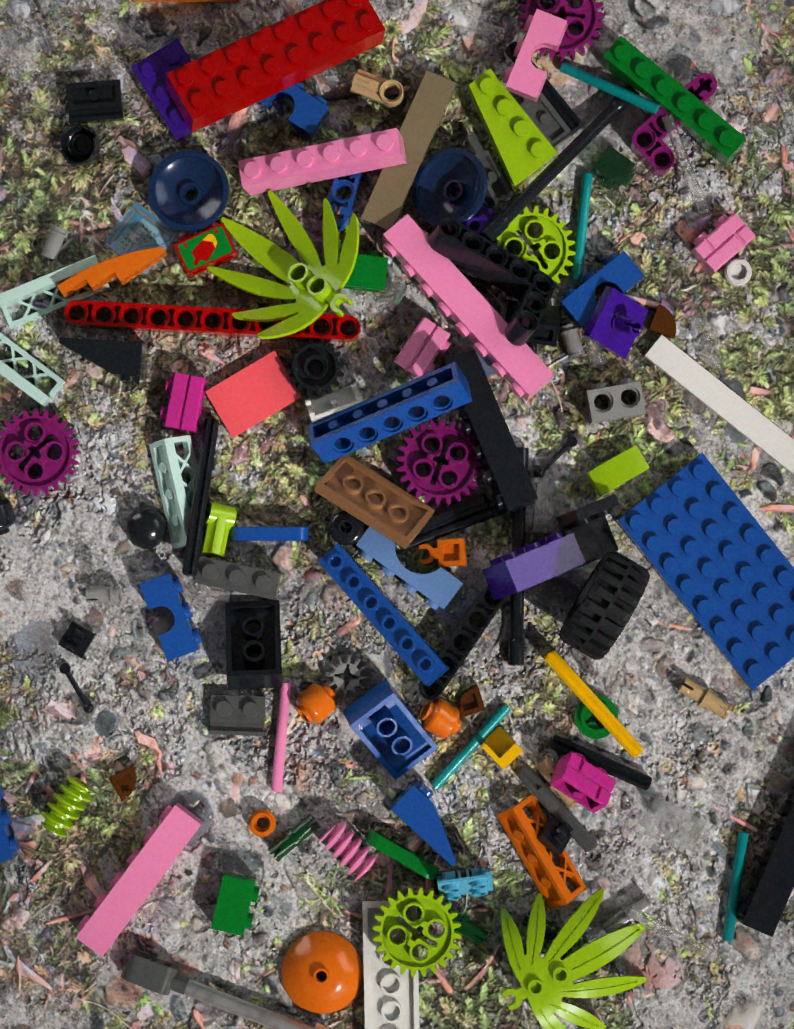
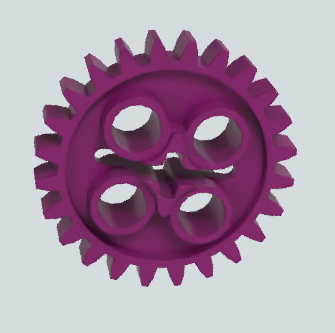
[517,0,605,62]
[0,408,82,497]
[395,418,483,507]

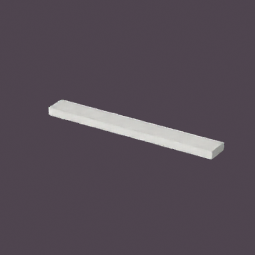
[644,335,794,476]

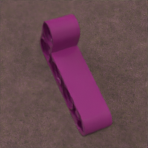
[629,73,717,176]

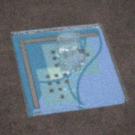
[103,201,178,276]

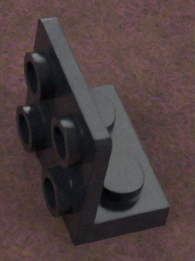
[556,494,619,568]

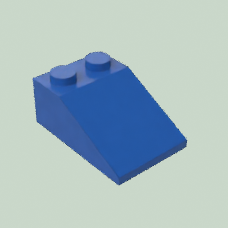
[343,679,439,780]
[391,780,456,867]

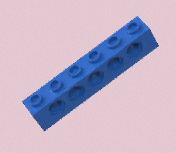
[307,362,472,464]
[318,543,449,686]

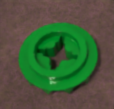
[574,695,618,739]

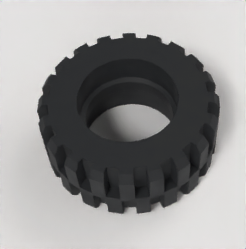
[559,551,650,660]

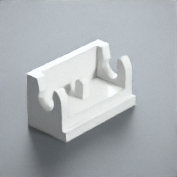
[305,383,362,423]

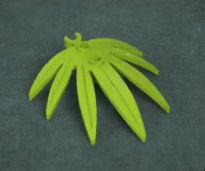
[207,190,359,339]
[501,888,648,1029]

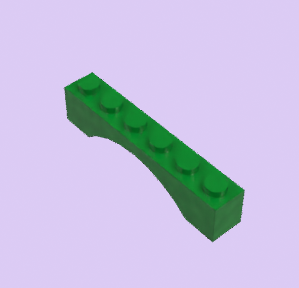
[602,36,746,167]

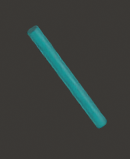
[560,62,660,114]
[571,173,593,281]
[430,703,511,790]
[722,831,749,942]

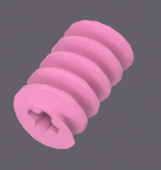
[317,821,377,882]

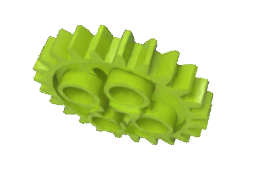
[495,205,576,284]
[372,886,462,977]

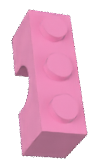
[503,9,568,102]

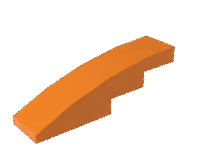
[57,246,167,299]

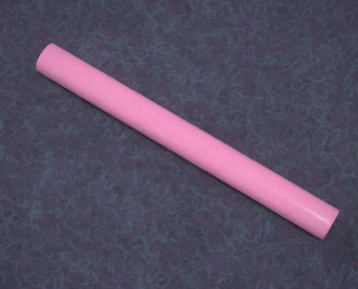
[271,682,291,792]

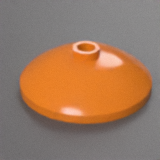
[281,931,363,1014]

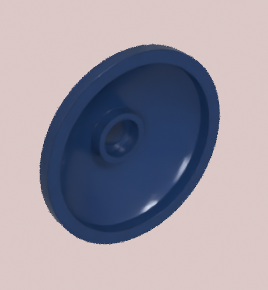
[412,148,487,226]
[148,150,230,232]

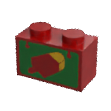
[174,222,238,278]

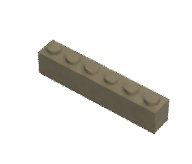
[358,70,456,233]

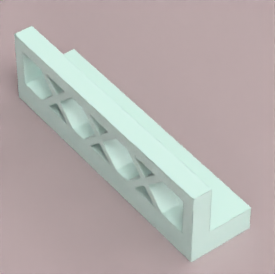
[0,255,111,329]
[0,332,66,408]
[149,435,205,549]

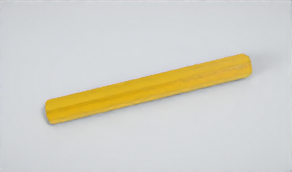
[544,650,643,758]

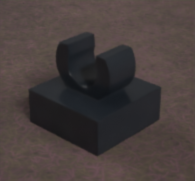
[58,621,96,658]
[537,816,574,856]

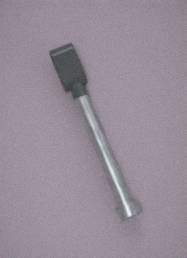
[121,950,329,1029]

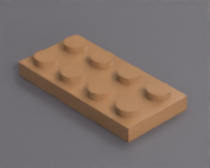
[314,455,435,549]

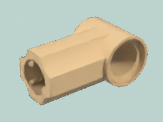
[350,69,405,110]

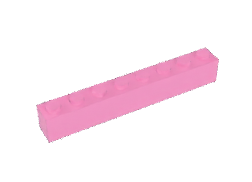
[382,214,553,401]

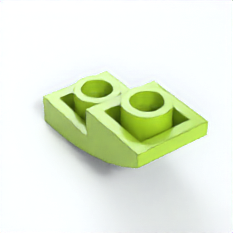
[586,445,650,497]

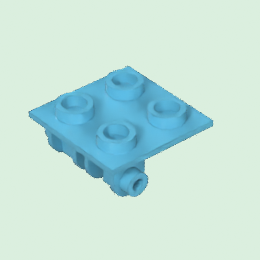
[436,867,493,901]

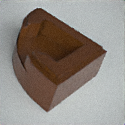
[648,304,676,339]
[458,684,485,718]
[109,764,137,801]

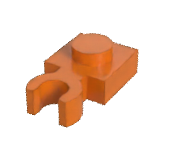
[419,538,467,567]

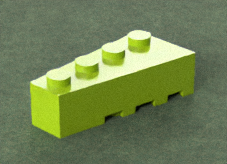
[468,68,557,192]

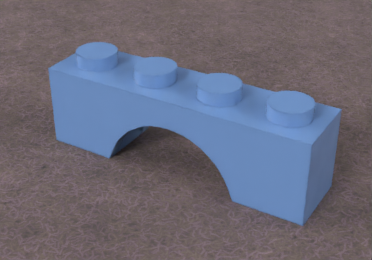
[356,526,463,610]

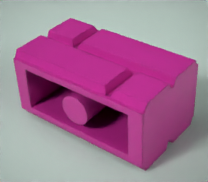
[160,372,208,433]
[549,751,616,813]

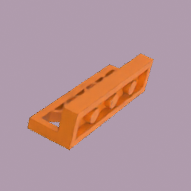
[496,794,587,910]

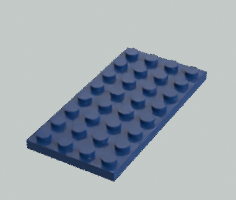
[616,453,794,690]

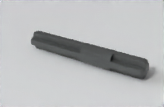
[516,765,597,852]

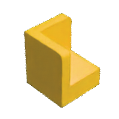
[480,726,523,770]

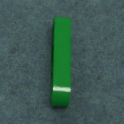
[365,829,440,881]

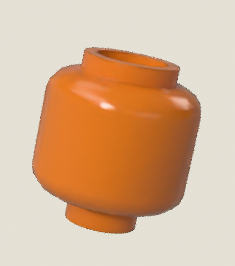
[295,683,336,724]
[419,698,461,738]

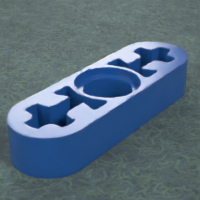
[328,172,363,232]
[230,527,309,541]

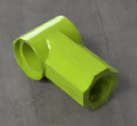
[200,500,237,558]

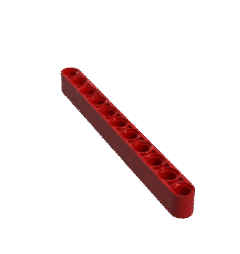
[64,300,361,343]

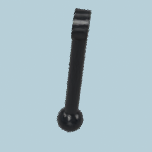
[534,436,577,479]
[59,663,94,713]

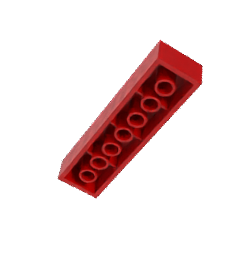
[166,0,386,133]

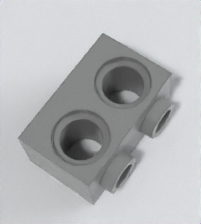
[584,378,646,425]

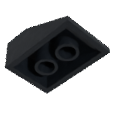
[59,337,149,385]
[225,600,282,690]

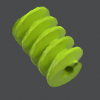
[40,775,96,838]

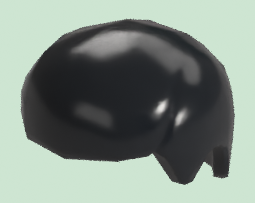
[60,124,101,166]
[126,505,167,549]

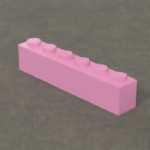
[238,128,407,195]
[76,802,204,957]

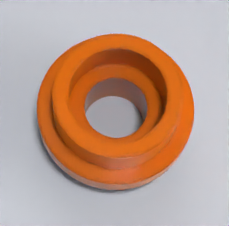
[249,809,276,837]

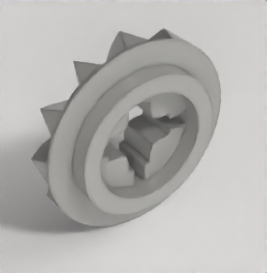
[325,654,369,698]

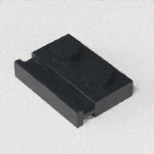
[66,79,124,125]

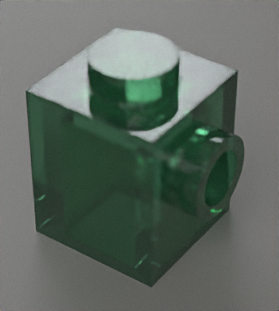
[591,145,635,191]

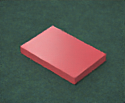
[205,350,302,438]

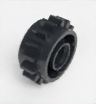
[285,338,345,398]

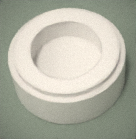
[724,259,752,287]

